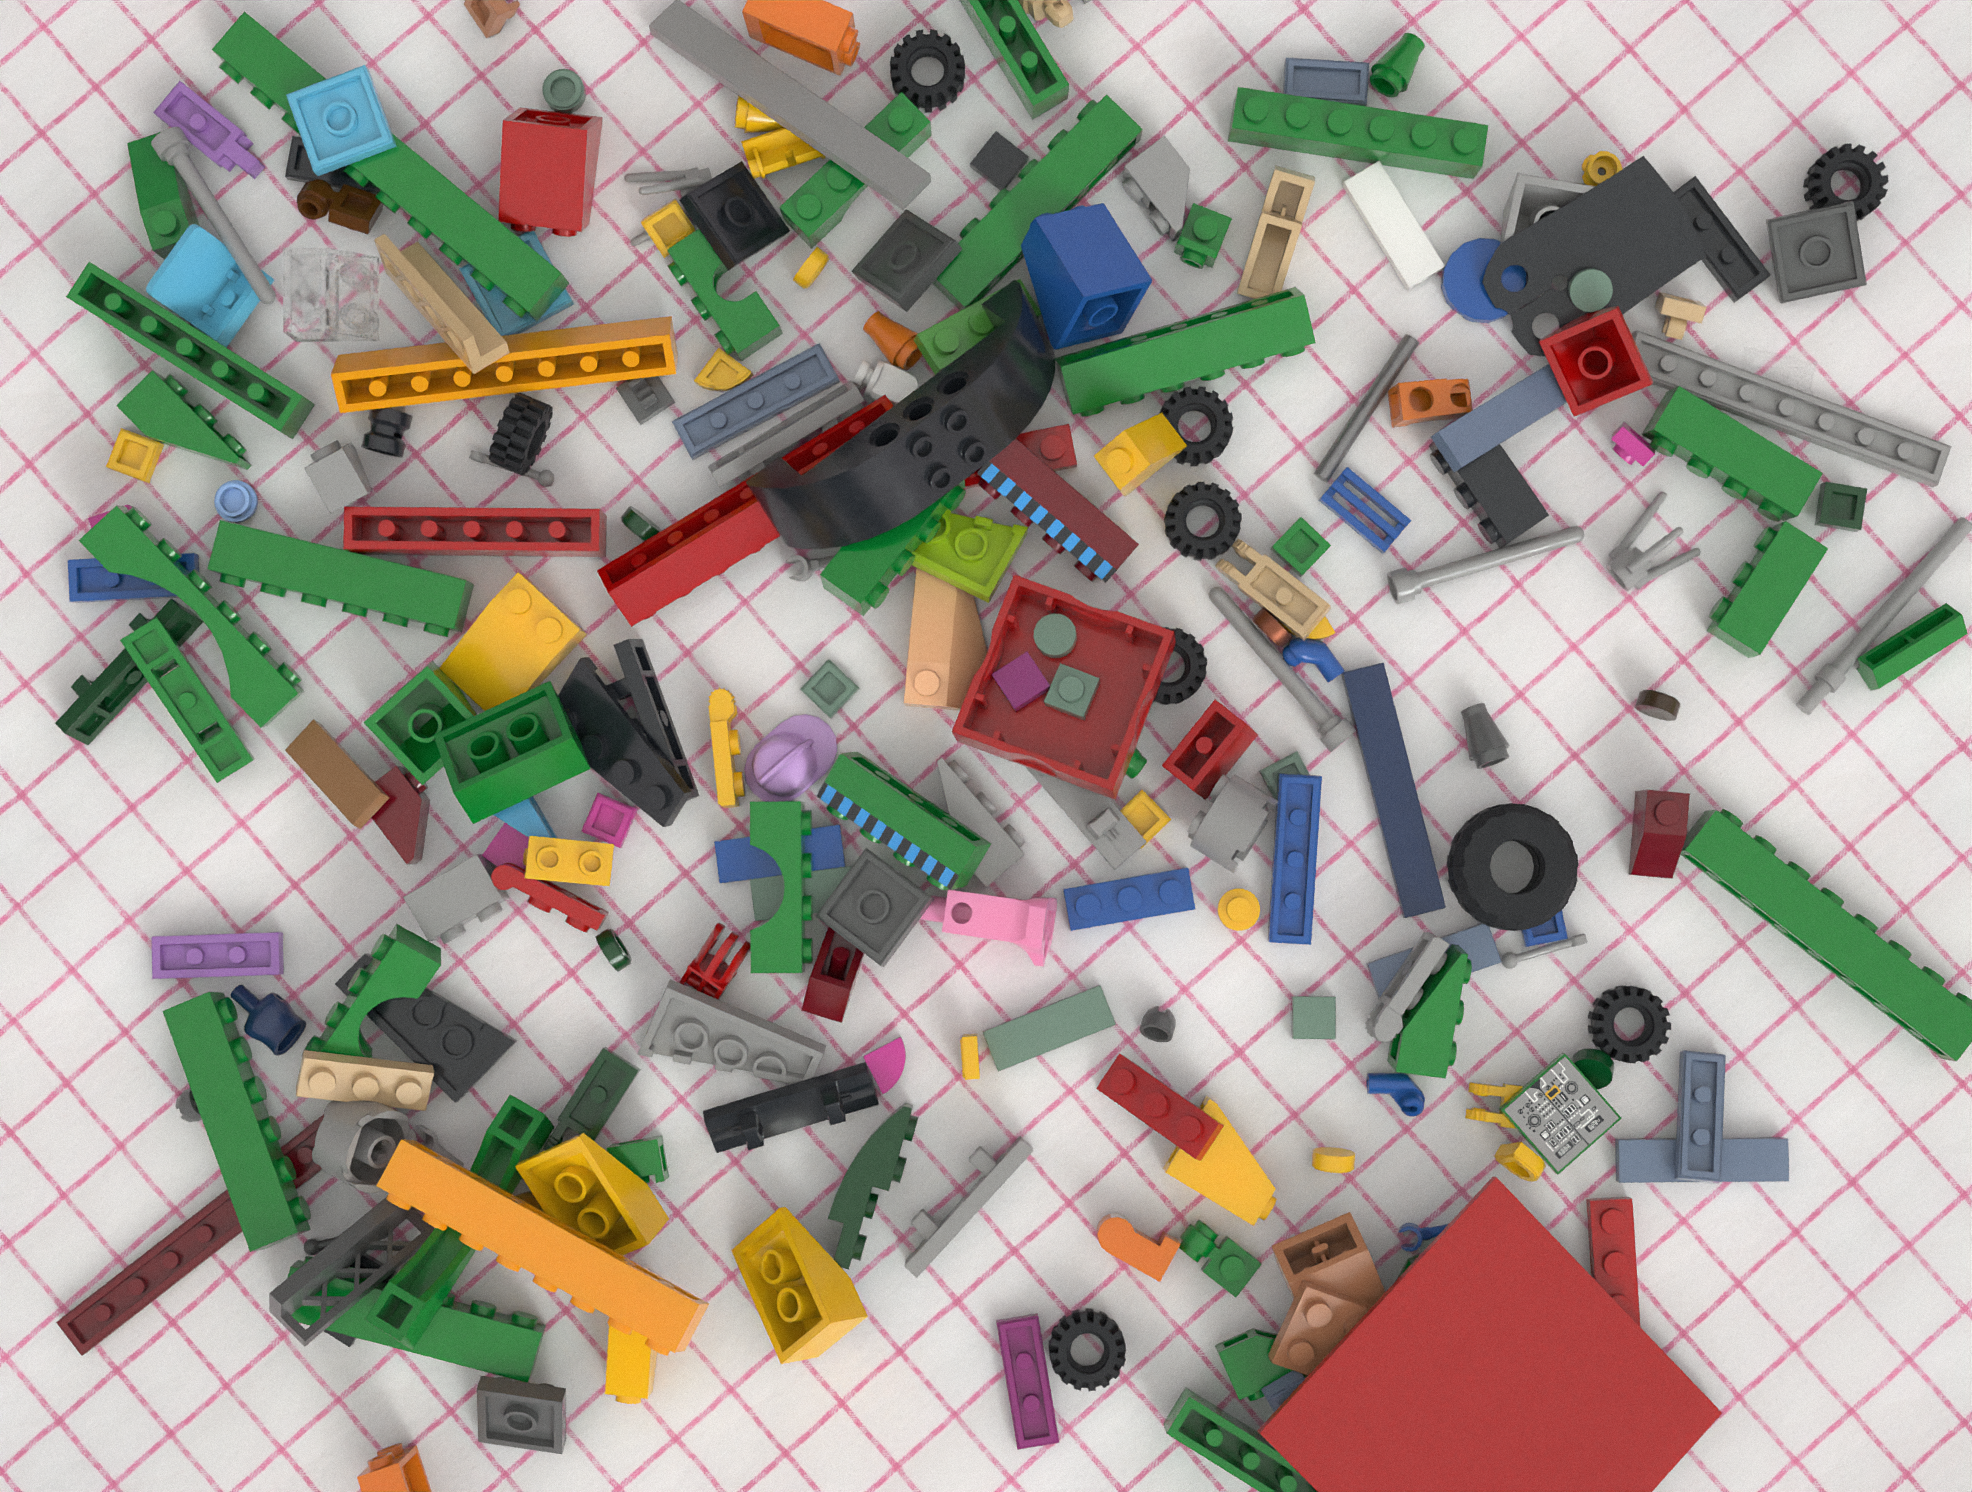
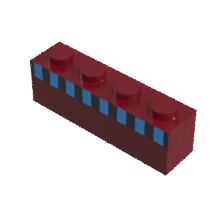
[976,439,1139,583]

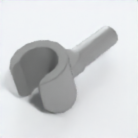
[786,555,835,581]
[416,1125,464,1167]

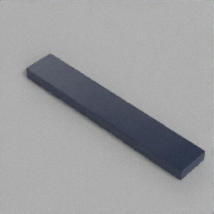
[1341,662,1446,918]

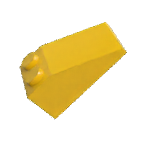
[440,572,587,711]
[515,1133,669,1256]
[731,1207,868,1364]

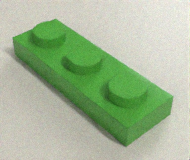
[913,279,1041,375]

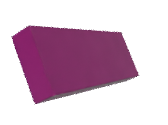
[996,1313,1060,1450]

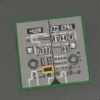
[1498,1053,1622,1175]

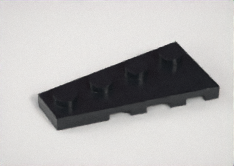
[558,657,692,827]
[335,953,518,1103]

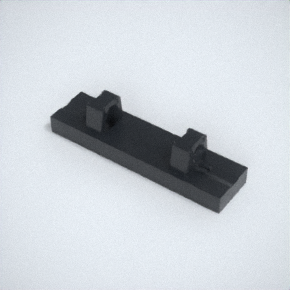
[608,639,700,801]
[703,1062,879,1153]

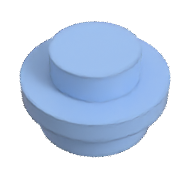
[214,480,258,523]

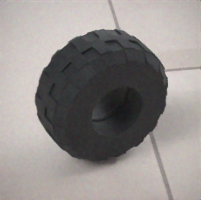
[1446,803,1579,931]

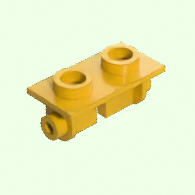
[741,128,826,179]
[523,836,614,886]

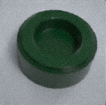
[620,506,662,541]
[595,928,632,972]
[1571,1048,1614,1089]

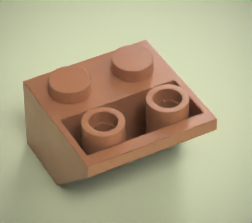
[1272,1212,1385,1305]

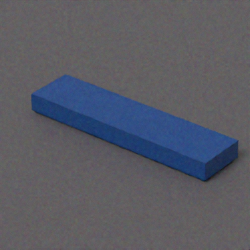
[1268,773,1322,945]

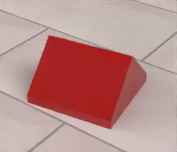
[1539,306,1653,417]

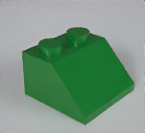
[364,660,477,785]

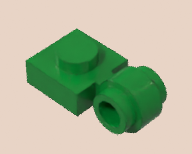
[1179,1220,1262,1298]

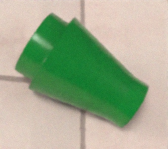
[1370,33,1425,98]

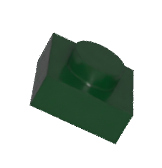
[1815,482,1867,532]

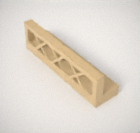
[374,234,510,374]

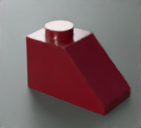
[371,766,430,864]
[1629,790,1690,879]
[801,926,864,1023]

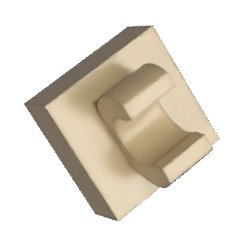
[1654,292,1707,340]

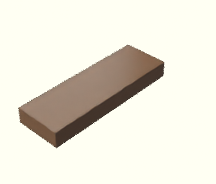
[285,719,389,829]

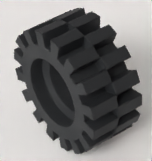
[890,29,965,113]
[1803,143,1889,221]
[1159,386,1234,466]
[489,393,553,476]
[1164,481,1242,561]
[1153,627,1207,705]
[1588,985,1671,1064]
[1049,1308,1126,1391]

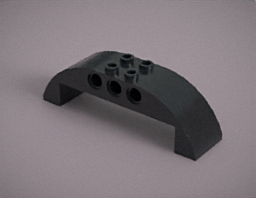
[746,279,1055,549]

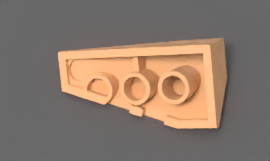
[904,568,987,711]

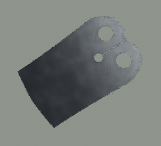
[1482,156,1706,357]

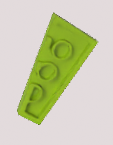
[912,509,1028,603]

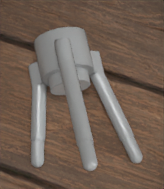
[624,167,712,246]
[1606,491,1701,591]

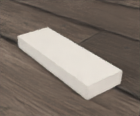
[1342,161,1445,291]

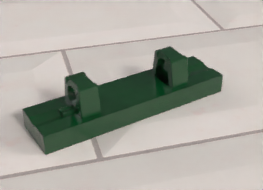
[55,599,203,745]

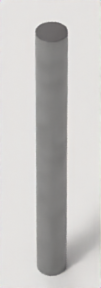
[1314,334,1419,482]

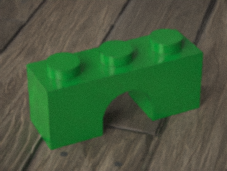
[667,229,783,361]

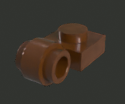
[297,179,383,234]

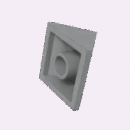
[1500,173,1596,244]

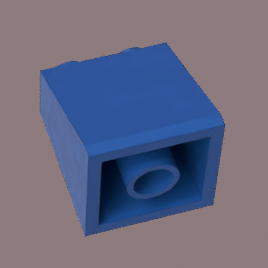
[1021,203,1153,350]

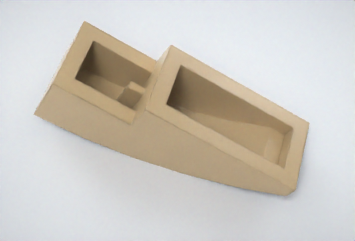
[1237,165,1315,299]

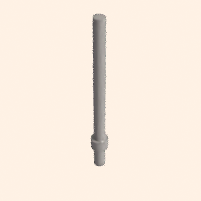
[1796,517,1972,715]

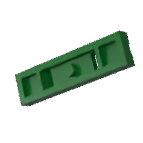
[120,617,255,783]

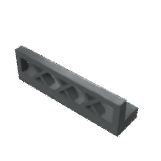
[269,1198,435,1347]

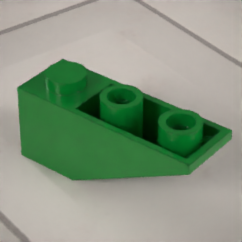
[116,370,252,470]
[1387,944,1472,1079]

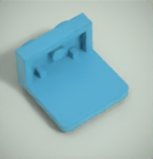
[146,224,275,348]

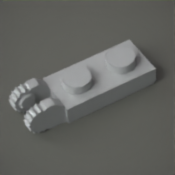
[1365,932,1450,1043]

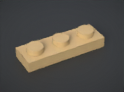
[296,1050,434,1111]

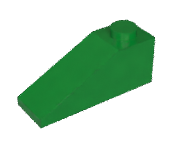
[127,132,200,260]

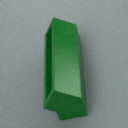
[1856,603,1968,691]

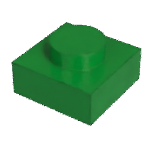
[1270,517,1331,577]

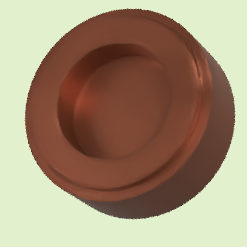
[1253,608,1293,647]

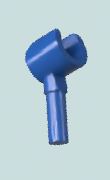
[1398,1223,1448,1252]

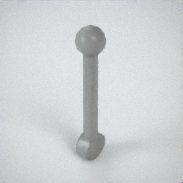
[469,450,554,486]
[1501,934,1588,969]

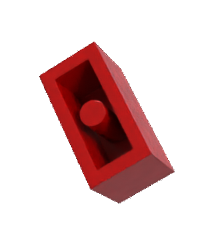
[1162,699,1258,800]

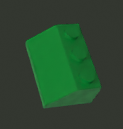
[433,681,591,824]

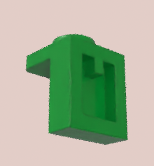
[1174,203,1232,269]

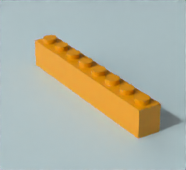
[331,316,678,413]
[376,1139,709,1356]

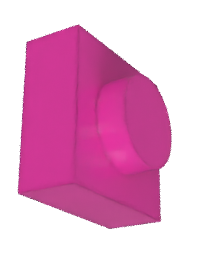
[1611,422,1655,467]

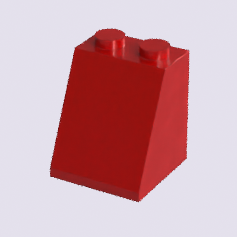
[498,107,603,237]

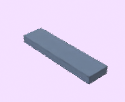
[672,343,840,460]
[1431,364,1567,472]
[1615,1137,1789,1183]

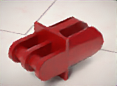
[679,923,751,1000]

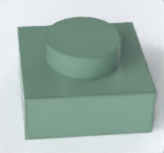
[1044,663,1100,721]

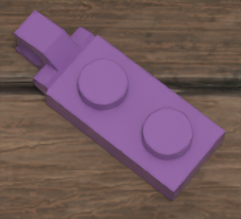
[153,81,265,179]

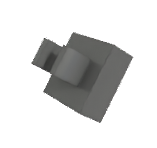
[616,376,676,425]

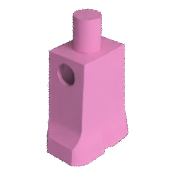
[920,890,1057,967]

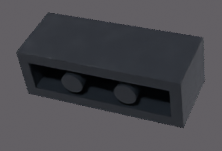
[1429,442,1549,548]

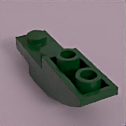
[827,1103,919,1270]

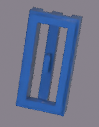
[1318,467,1412,554]

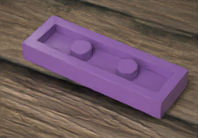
[151,932,284,979]

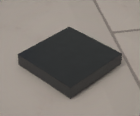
[679,161,790,271]

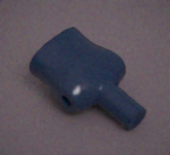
[231,984,306,1056]

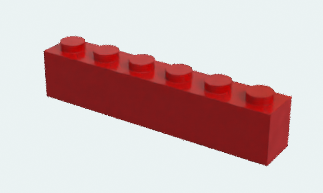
[343,506,607,557]

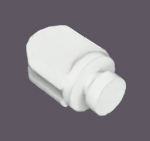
[853,360,918,406]

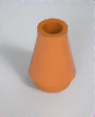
[863,311,922,370]

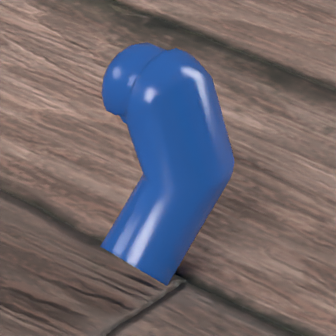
[1282,637,1345,683]
[1366,1073,1425,1117]

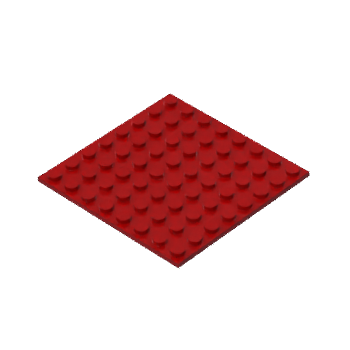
[1257,1176,1722,1492]

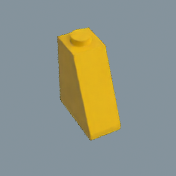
[1094,413,1187,497]
[1163,1096,1277,1226]
[605,1325,657,1404]

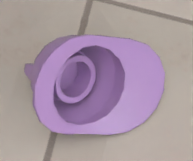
[744,714,837,802]

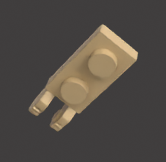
[1215,539,1331,641]

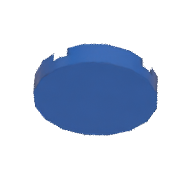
[1441,238,1526,323]

